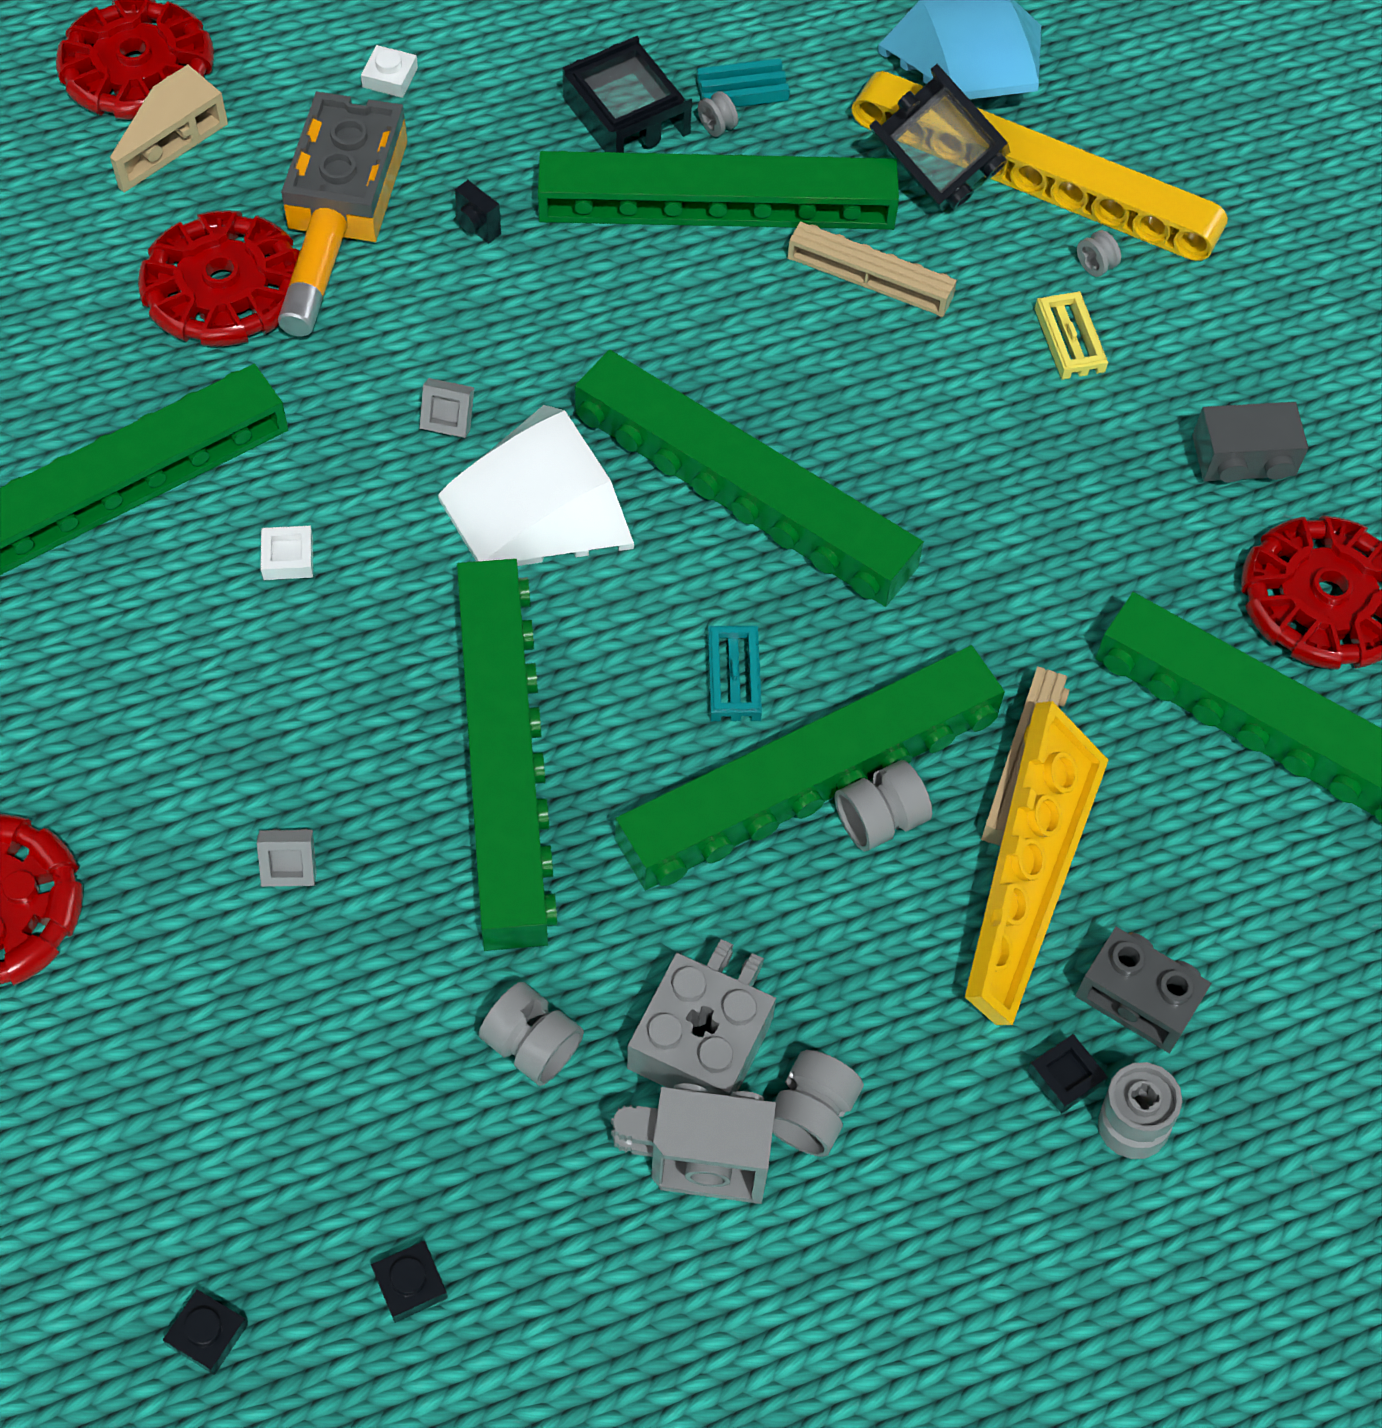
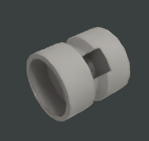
[835,760,933,852]
[478,982,584,1086]
[773,1050,864,1157]
[1098,1062,1183,1159]

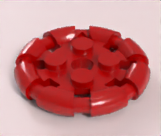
[56,0,214,120]
[138,210,300,347]
[1241,515,1382,670]
[0,814,83,986]

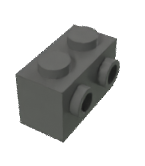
[1192,402,1308,482]
[1075,927,1212,1054]

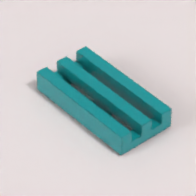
[697,58,790,107]
[708,626,762,721]

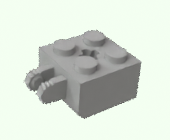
[627,939,776,1096]
[611,1083,776,1204]

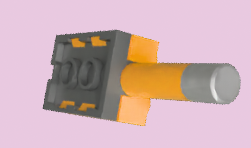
[278,91,407,336]

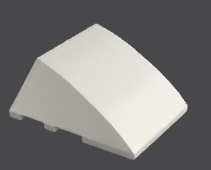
[438,405,634,566]

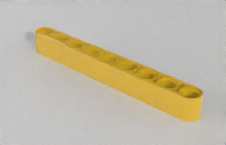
[851,71,1228,261]

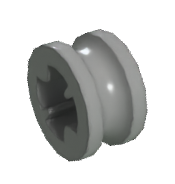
[698,91,738,137]
[1077,230,1121,277]

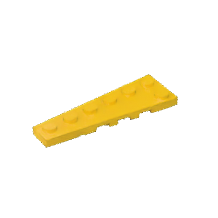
[965,701,1109,1025]

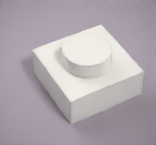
[361,45,418,98]
[261,526,313,580]

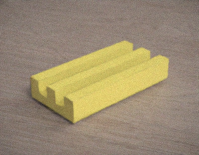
[1034,291,1108,380]

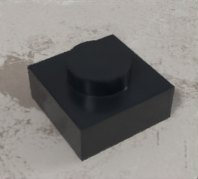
[455,180,501,244]
[1027,1034,1108,1114]
[371,1240,448,1323]
[163,1289,248,1375]

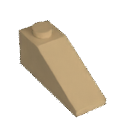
[110,64,228,193]

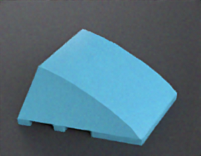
[878,0,1042,99]

